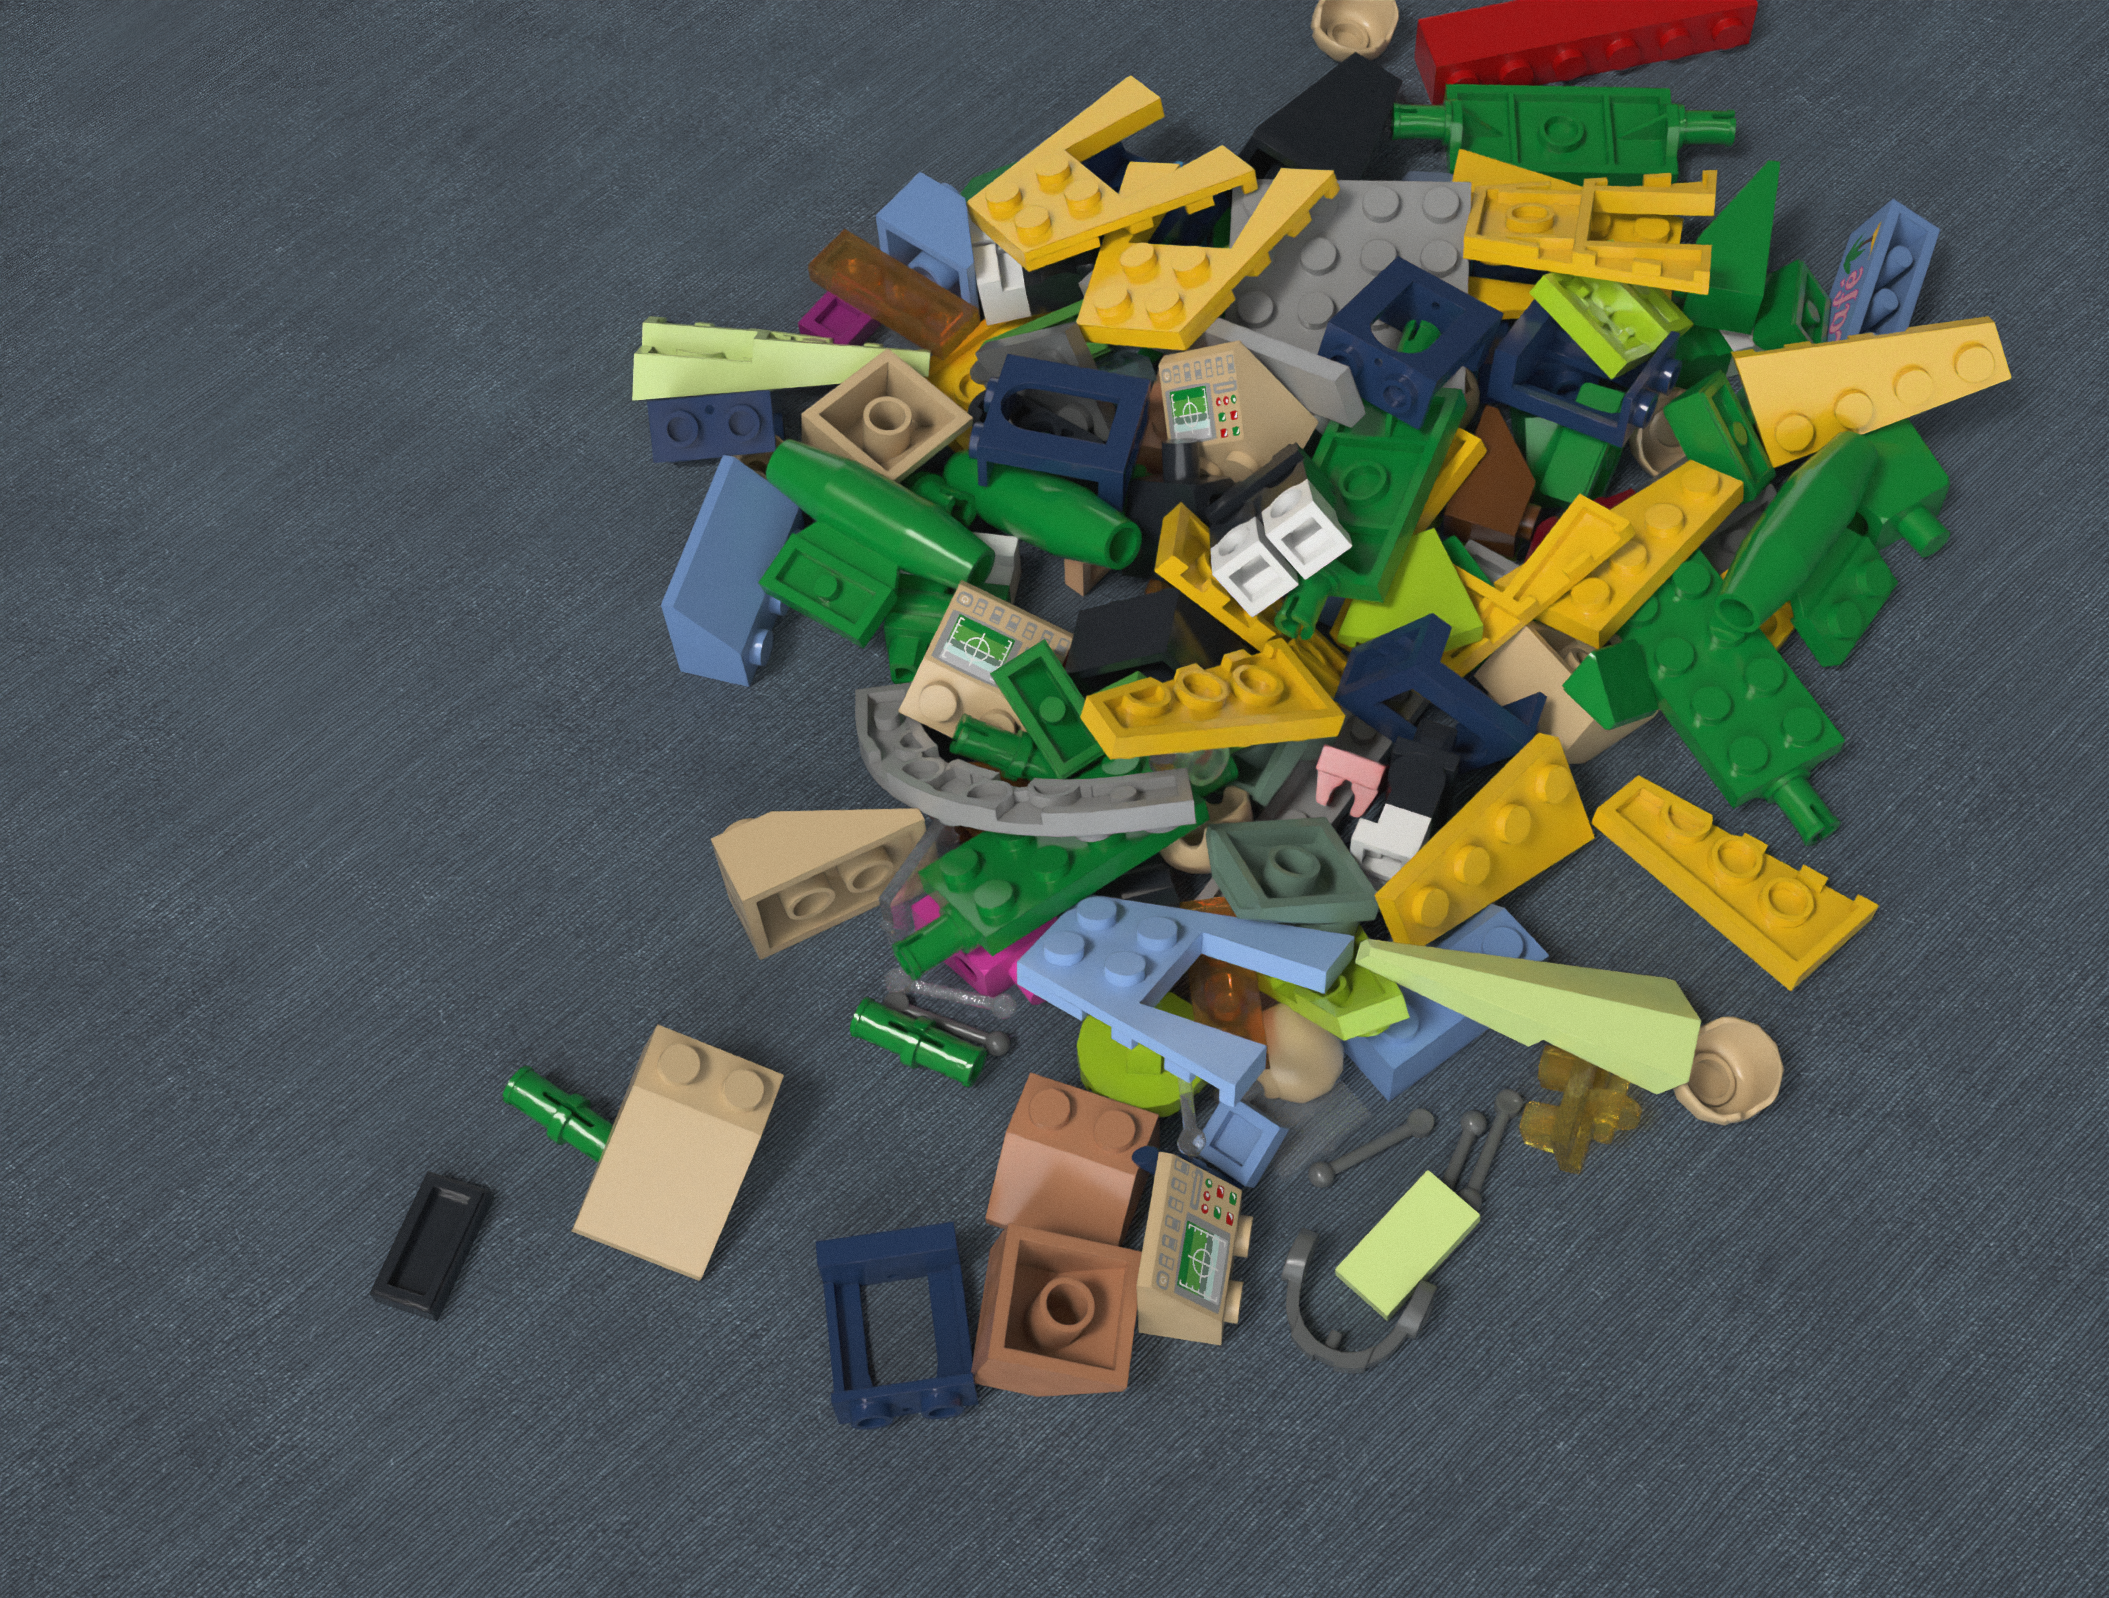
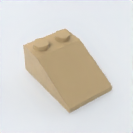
[711,808,932,960]
[572,1024,784,1281]

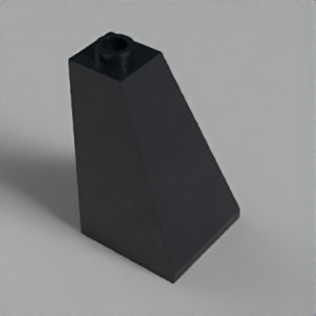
[1224,52,1403,208]

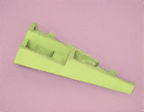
[632,316,931,401]
[1355,939,1701,1095]

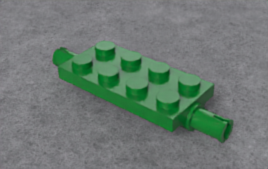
[1391,84,1736,187]
[1274,320,1468,640]
[1609,548,1845,847]
[892,748,1239,981]

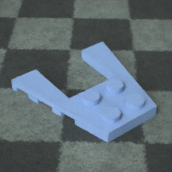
[1017,895,1355,1108]

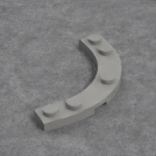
[855,682,1196,842]

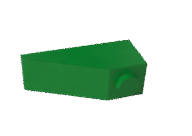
[1672,160,1781,335]

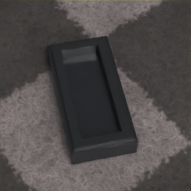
[369,1171,494,1322]

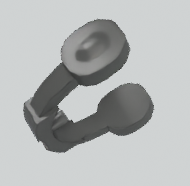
[1281,1227,1438,1374]

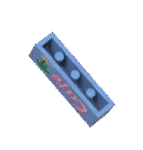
[1826,199,1940,342]

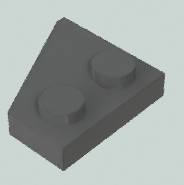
[975,322,1116,442]

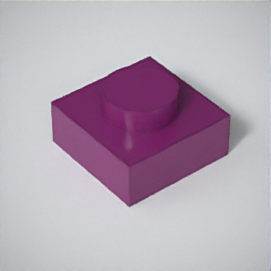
[798,285,881,346]

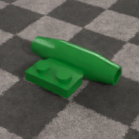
[1713,431,1898,667]
[758,439,995,649]
[942,449,1154,570]

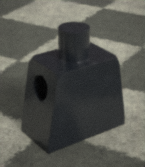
[1122,438,1235,582]

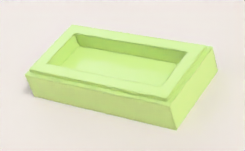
[1335,1170,1480,1321]

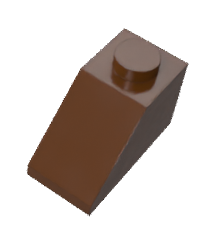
[1444,405,1542,558]

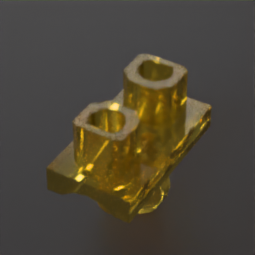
[1519,1045,1642,1175]

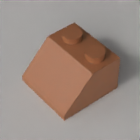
[985,1072,1160,1247]
[971,1223,1142,1397]

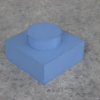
[1192,1098,1289,1188]

